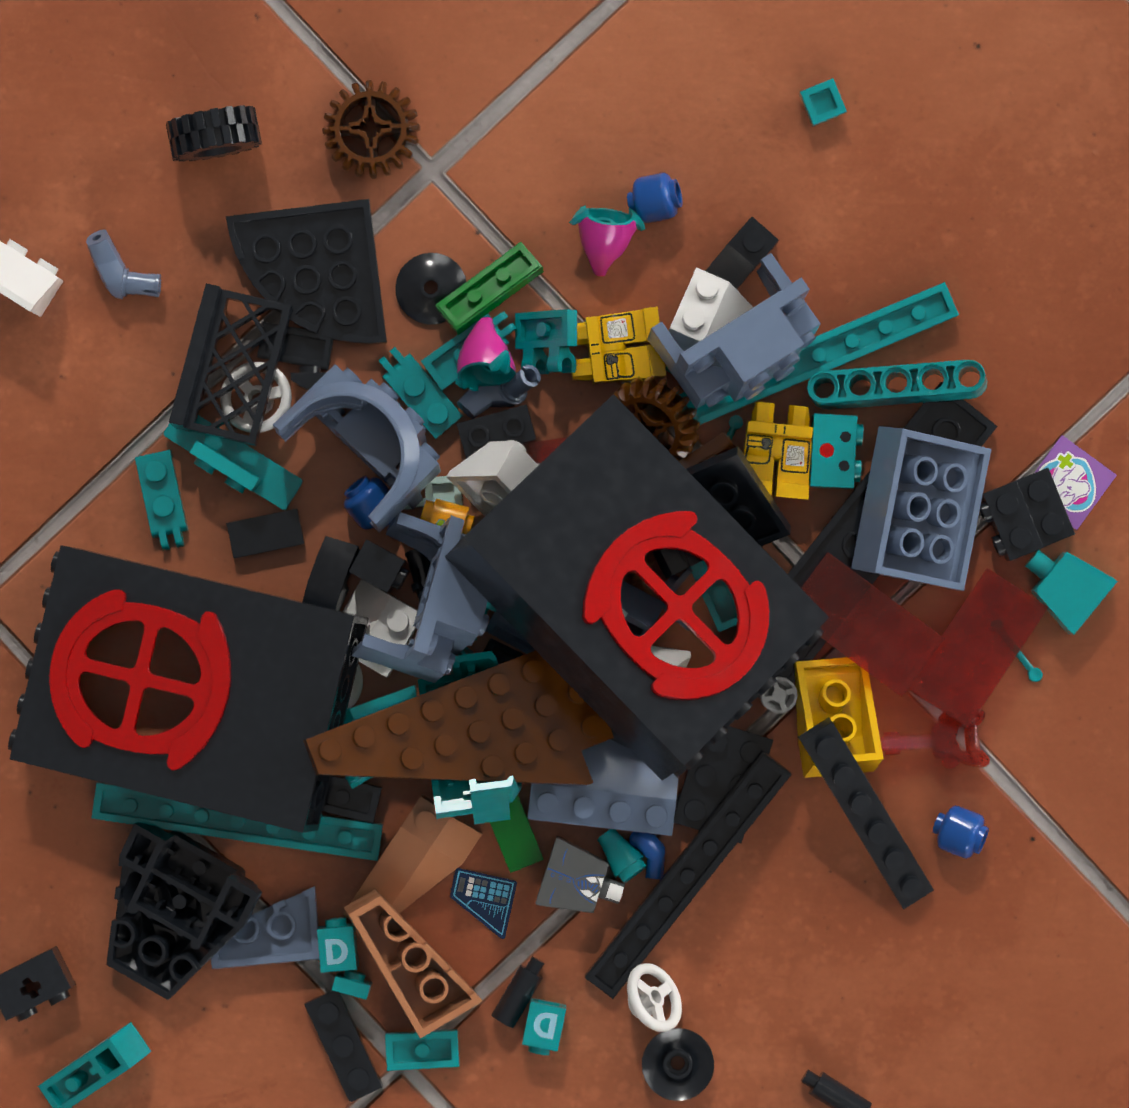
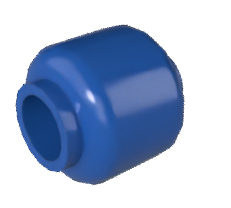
[627,172,683,223]
[344,476,390,530]
[932,805,989,859]

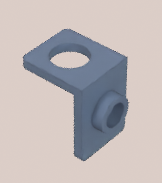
[660,567,693,631]

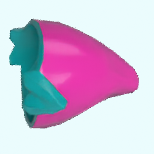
[569,205,646,277]
[455,317,516,391]

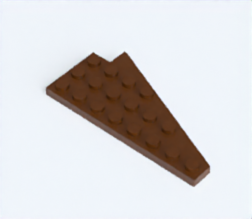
[303,650,614,785]

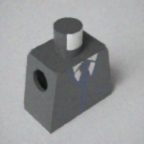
[535,836,625,913]

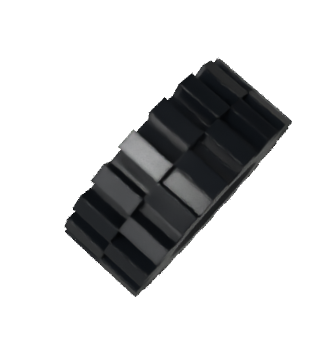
[166,105,262,162]

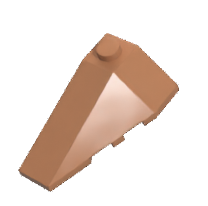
[343,794,483,920]

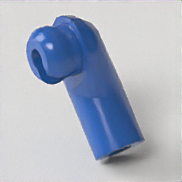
[629,831,666,879]

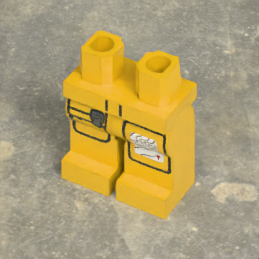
[571,306,666,384]
[743,402,813,500]

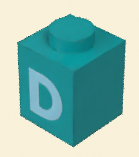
[317,918,359,973]
[522,998,566,1055]

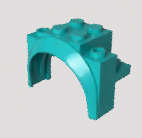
[417,651,522,825]

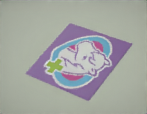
[1034,435,1117,530]

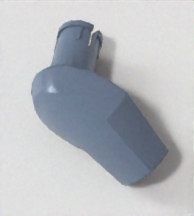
[86,229,161,300]
[457,365,541,419]

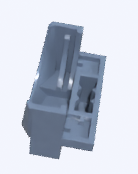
[647,253,821,409]
[273,364,441,533]
[352,512,489,684]

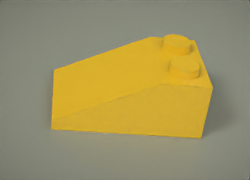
[794,656,884,778]

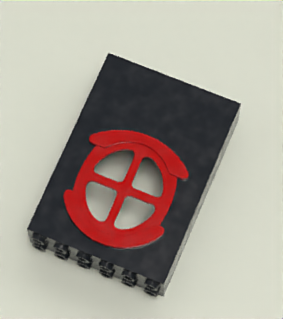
[445,394,829,781]
[8,545,369,833]

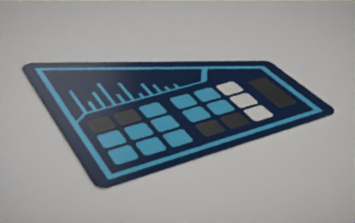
[450,868,517,939]

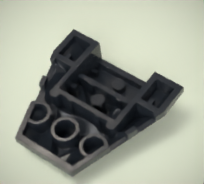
[106,822,262,1000]

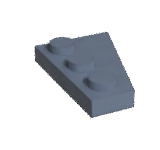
[211,886,319,969]

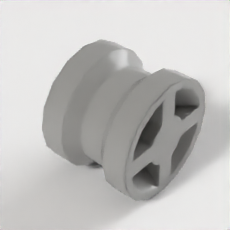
[760,676,798,713]

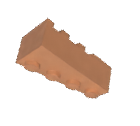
[344,889,483,1039]

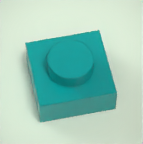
[799,78,847,127]
[332,970,372,1000]

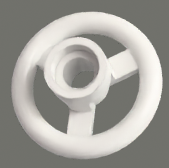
[220,362,292,433]
[627,963,682,1032]

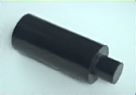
[491,956,545,1028]
[801,1069,872,1108]

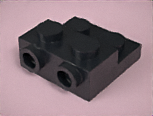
[980,468,1075,561]

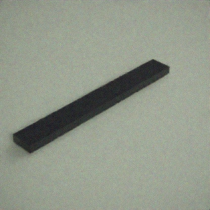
[585,751,792,999]

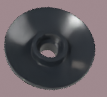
[396,253,467,325]
[642,1028,714,1101]

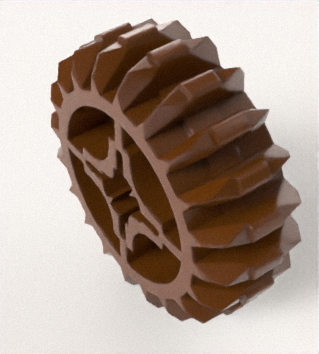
[322,80,420,179]
[613,375,701,462]

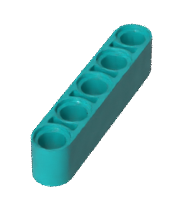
[807,360,988,410]

